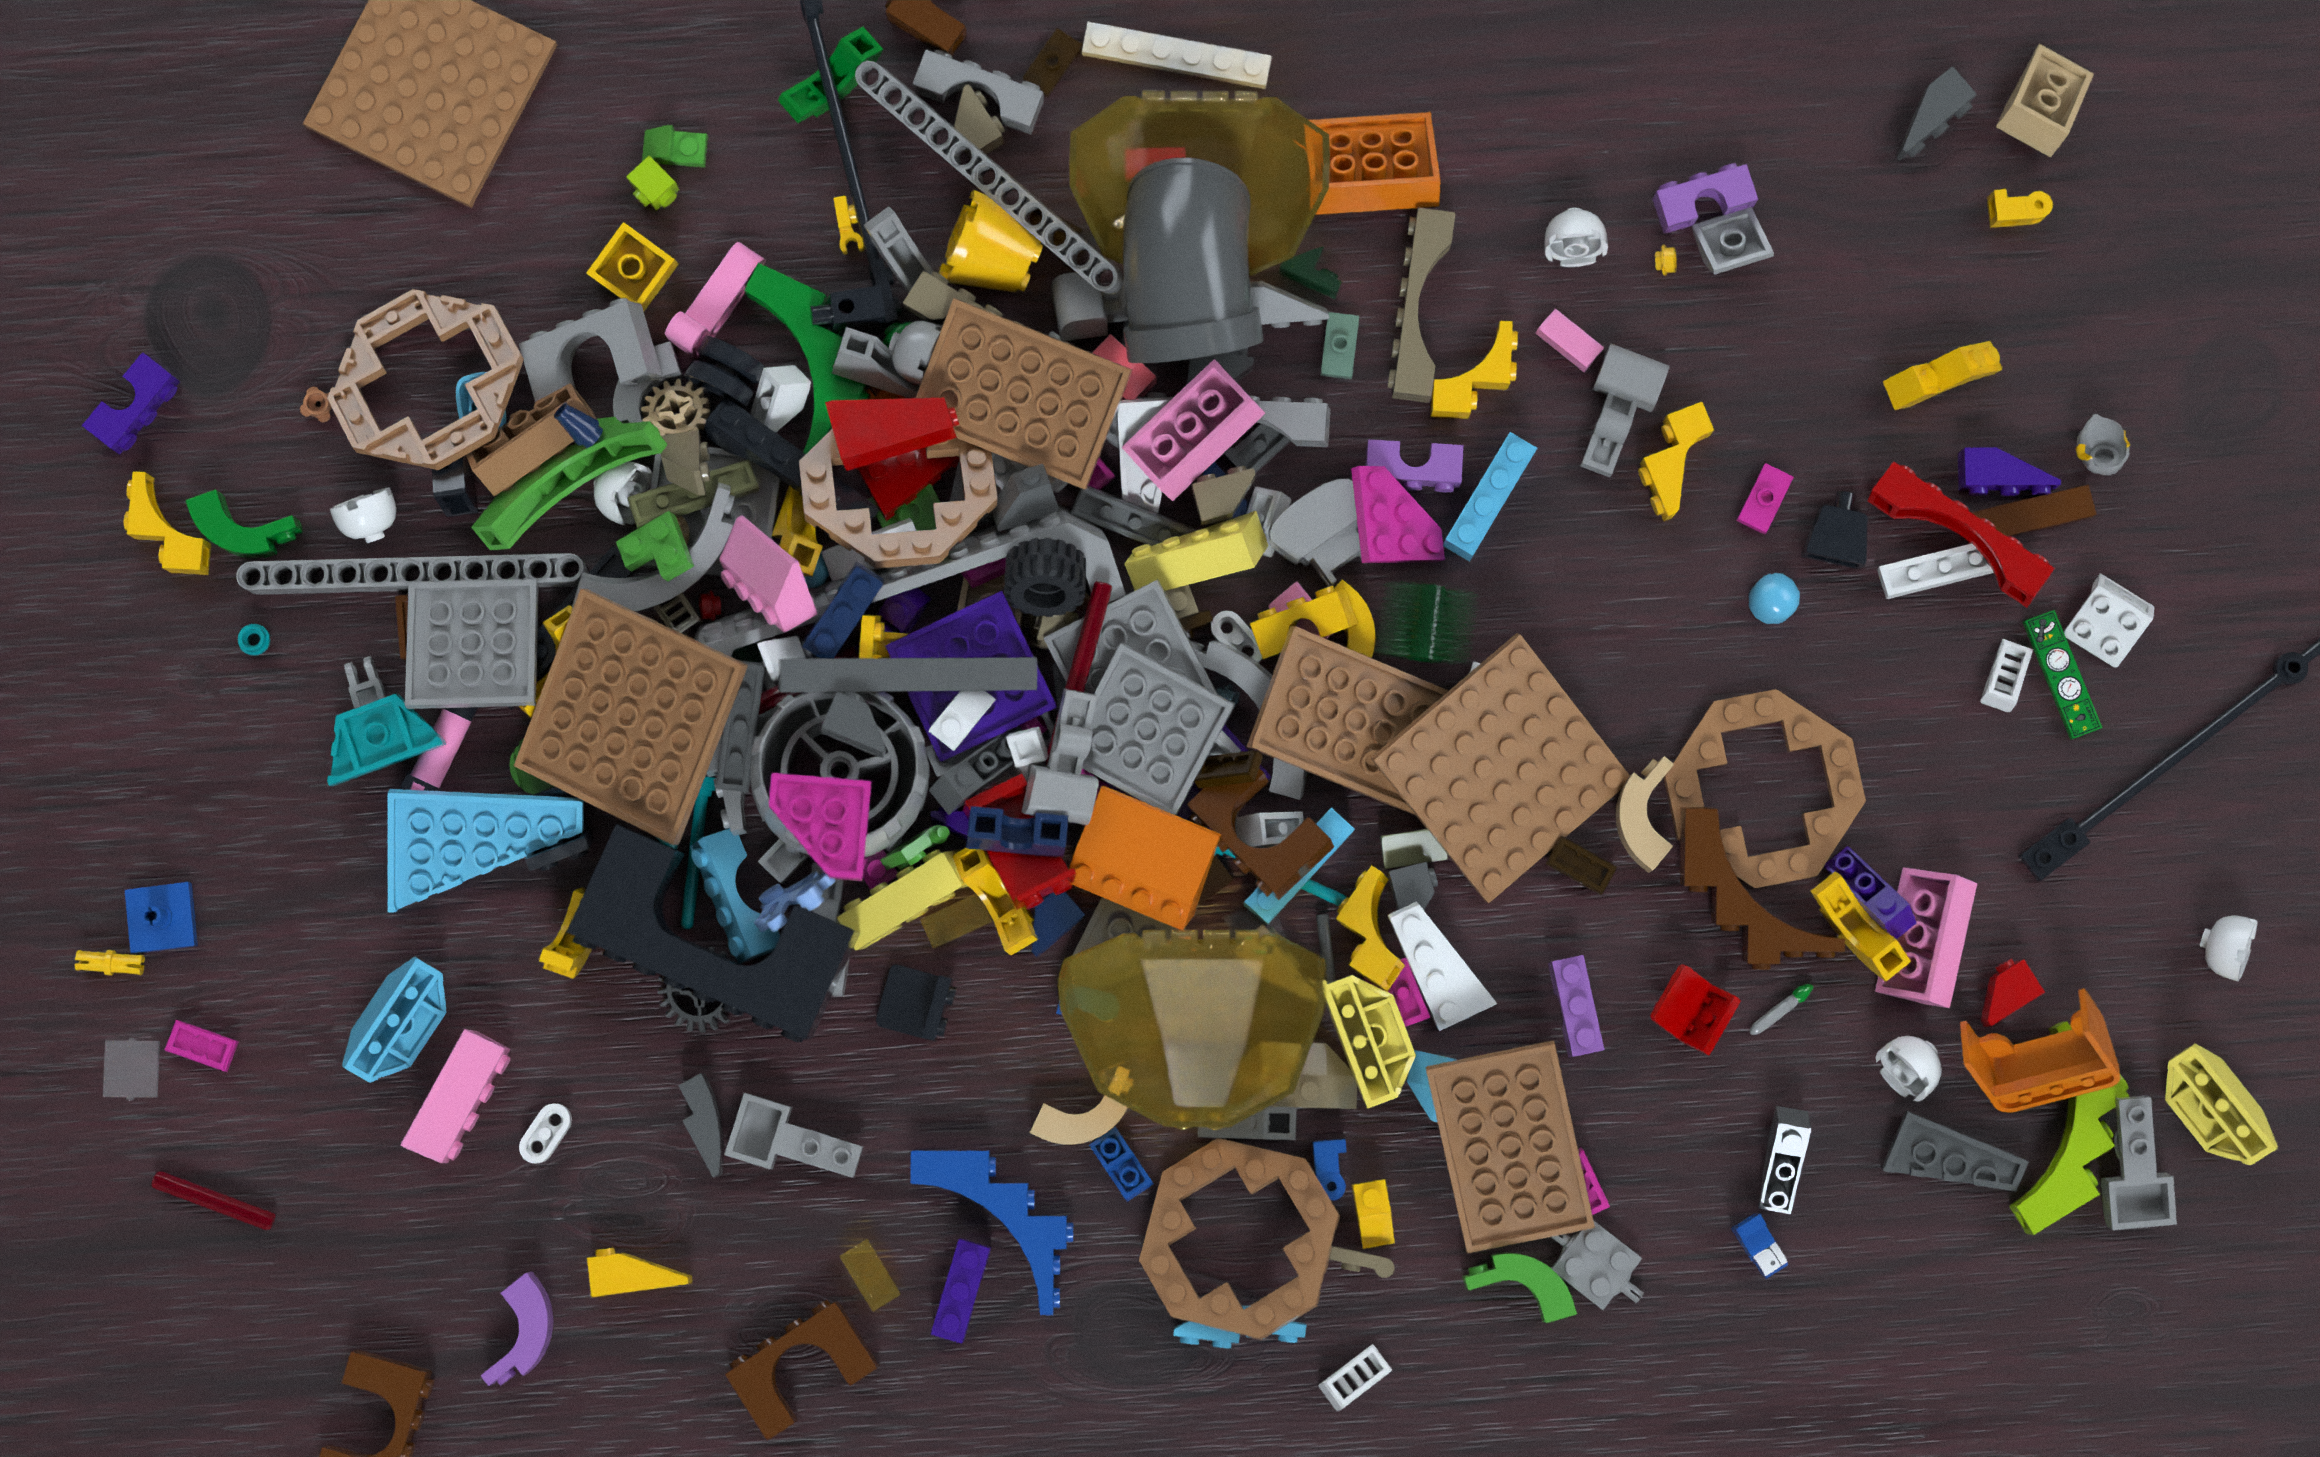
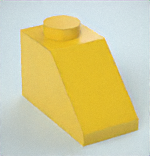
[1351,1179,1395,1249]

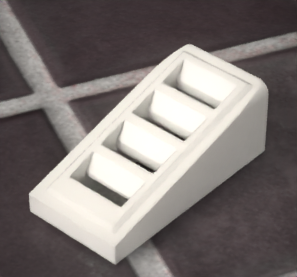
[1980,639,2033,712]
[1318,1344,1392,1411]

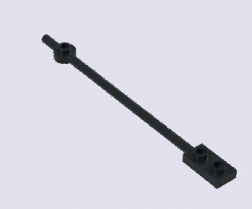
[799,0,901,328]
[2018,638,2320,881]

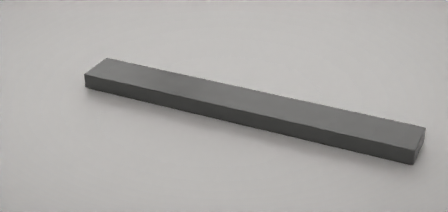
[778,657,1037,692]

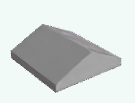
[1692,207,1774,274]

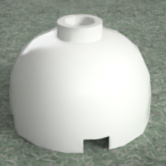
[1544,208,1608,267]
[594,461,653,525]
[329,487,397,543]
[2200,915,2258,981]
[1876,1036,1942,1102]

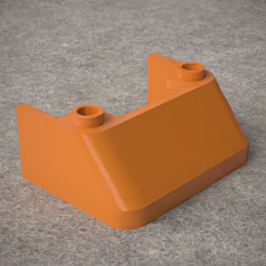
[1960,988,2120,1113]

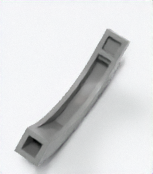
[864,206,943,327]
[572,482,735,611]
[1190,640,1307,800]

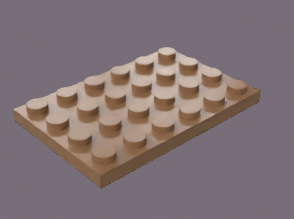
[916,298,1133,490]
[1247,626,1448,815]
[1426,1040,1595,1253]

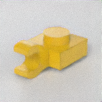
[833,196,864,255]

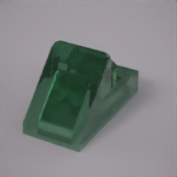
[1279,246,1342,300]

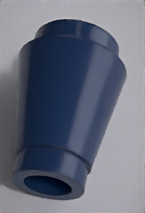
[554,403,603,448]

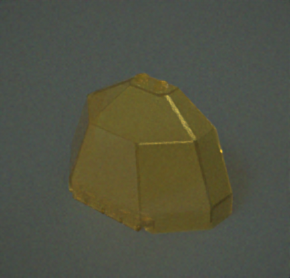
[1069,90,1330,276]
[1058,930,1327,1130]

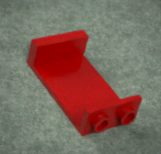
[963,773,1076,910]

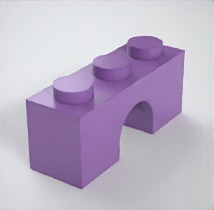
[1653,163,1758,234]
[1365,439,1463,493]
[1548,955,1604,1058]

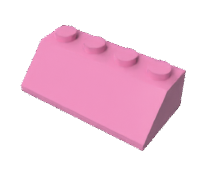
[1122,359,1265,501]
[719,515,818,633]
[1875,867,1977,1008]
[401,1029,510,1163]

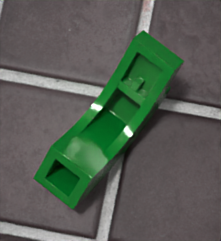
[778,26,883,123]
[186,489,303,558]

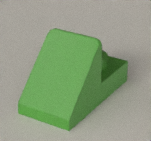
[642,125,708,167]

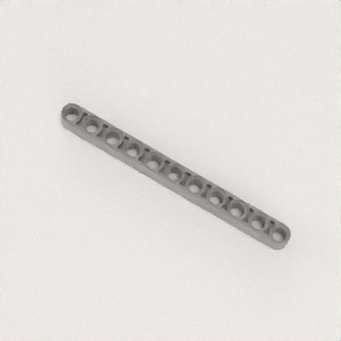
[855,61,1124,294]
[236,553,588,595]

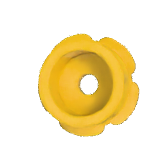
[1655,245,1677,276]

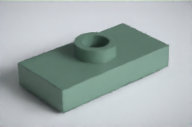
[1320,312,1359,379]

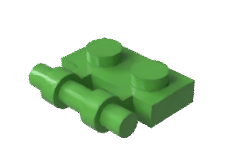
[880,825,949,870]

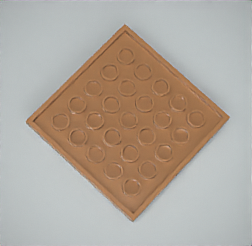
[303,0,557,208]
[514,589,748,845]
[1371,633,1630,904]

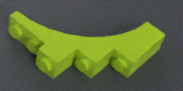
[2009,1021,2129,1235]

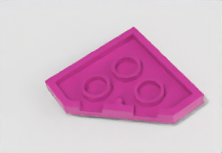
[1351,466,1445,563]
[769,773,871,881]

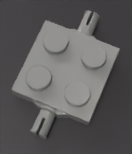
[1551,1220,1644,1310]

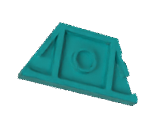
[327,694,446,786]

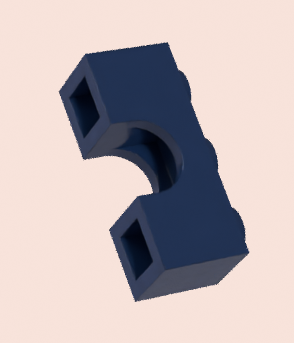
[802,561,884,658]
[966,806,1068,858]

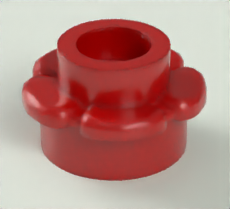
[699,590,721,622]

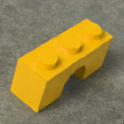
[1250,585,1358,659]

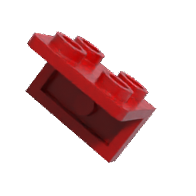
[1650,964,1741,1056]

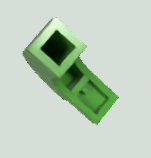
[1462,1253,1577,1323]

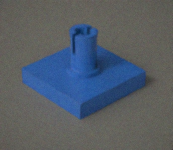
[125,882,198,954]

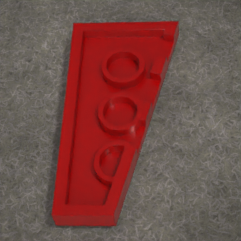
[858,447,959,522]

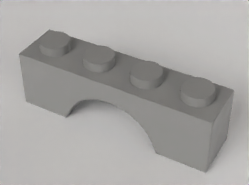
[913,50,1044,135]

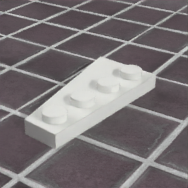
[1117,397,1174,513]
[1388,902,1497,1031]

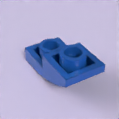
[1089,1127,1154,1202]

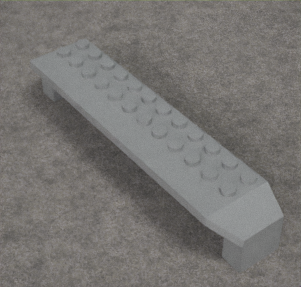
[694,504,1126,657]

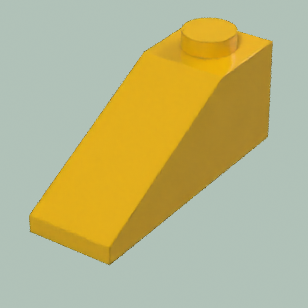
[587,1247,693,1297]

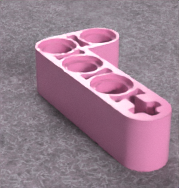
[665,242,765,359]

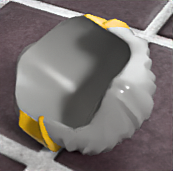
[2076,414,2130,476]

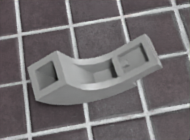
[613,341,684,424]

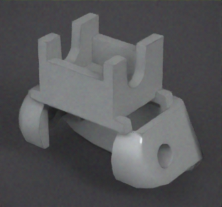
[1269,479,1366,587]

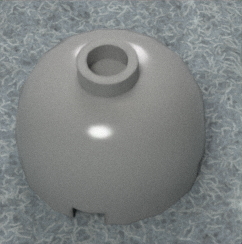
[888,321,942,386]

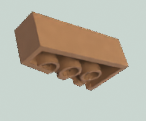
[466,383,597,497]

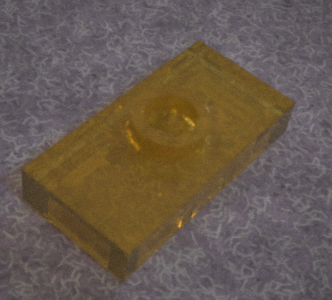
[920,894,992,949]
[839,1239,901,1312]

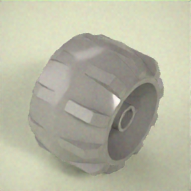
[750,691,929,859]

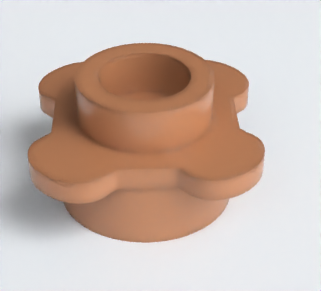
[300,387,331,422]

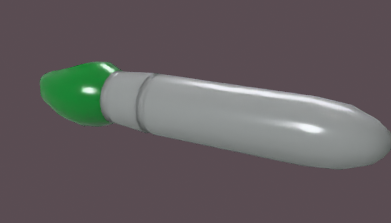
[1750,984,1813,1035]

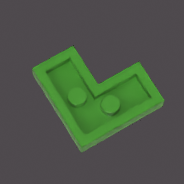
[616,511,694,582]

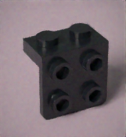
[525,786,594,871]
[876,965,957,1042]

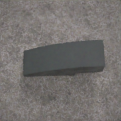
[678,1073,724,1177]

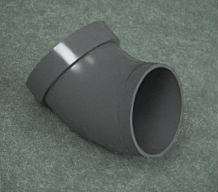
[1123,158,1264,363]

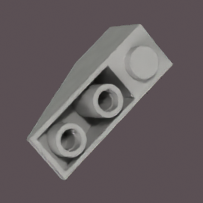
[1250,281,1329,328]

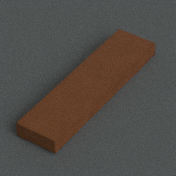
[1971,485,2097,536]

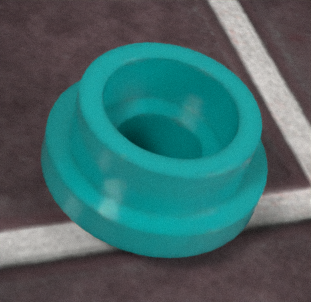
[238,624,270,656]

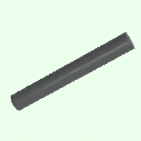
[1316,914,1336,1011]

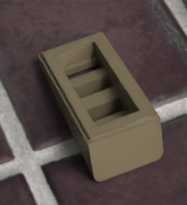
[653,593,703,636]

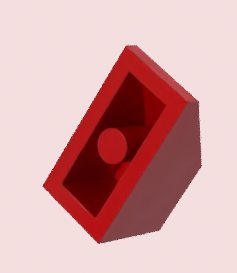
[1980,958,2045,1027]

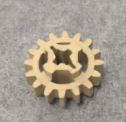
[641,379,711,438]

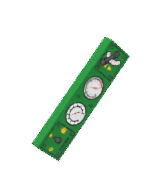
[2022,610,2102,740]

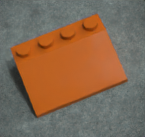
[1306,112,1440,215]
[1069,785,1221,931]

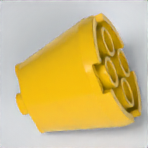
[939,190,1043,292]

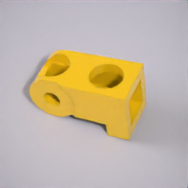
[1987,189,2053,228]

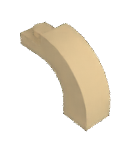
[1616,756,1674,873]
[1030,1067,1133,1145]

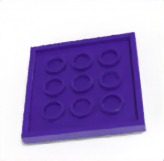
[885,591,1057,762]

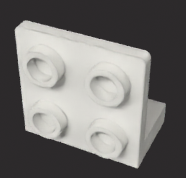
[2064,573,2155,668]

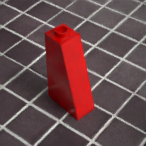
[825,397,960,471]

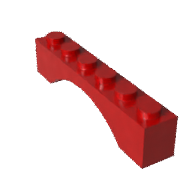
[1868,461,2055,608]

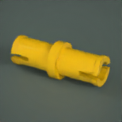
[75,950,145,975]

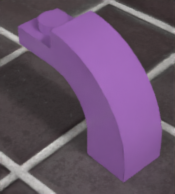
[481,1271,553,1386]

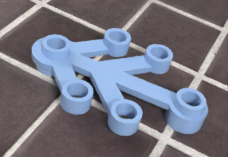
[754,871,836,932]

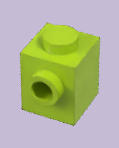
[626,156,679,211]

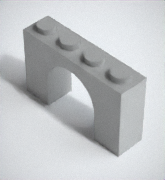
[519,298,662,402]

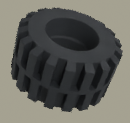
[1004,537,1086,617]

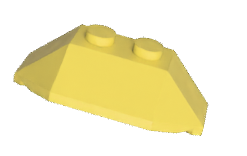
[1322,975,1416,1109]
[2165,1043,2278,1166]

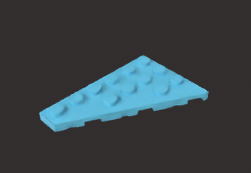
[388,789,584,913]

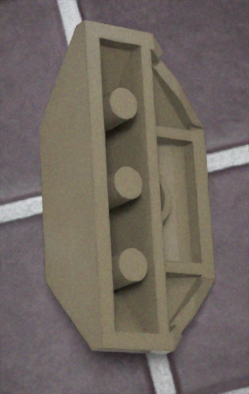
[1228,1042,1357,1109]

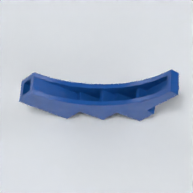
[911,1151,1073,1315]

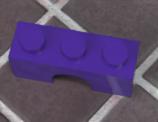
[82,352,180,454]
[931,1238,992,1344]

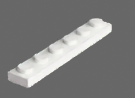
[1082,22,1271,89]

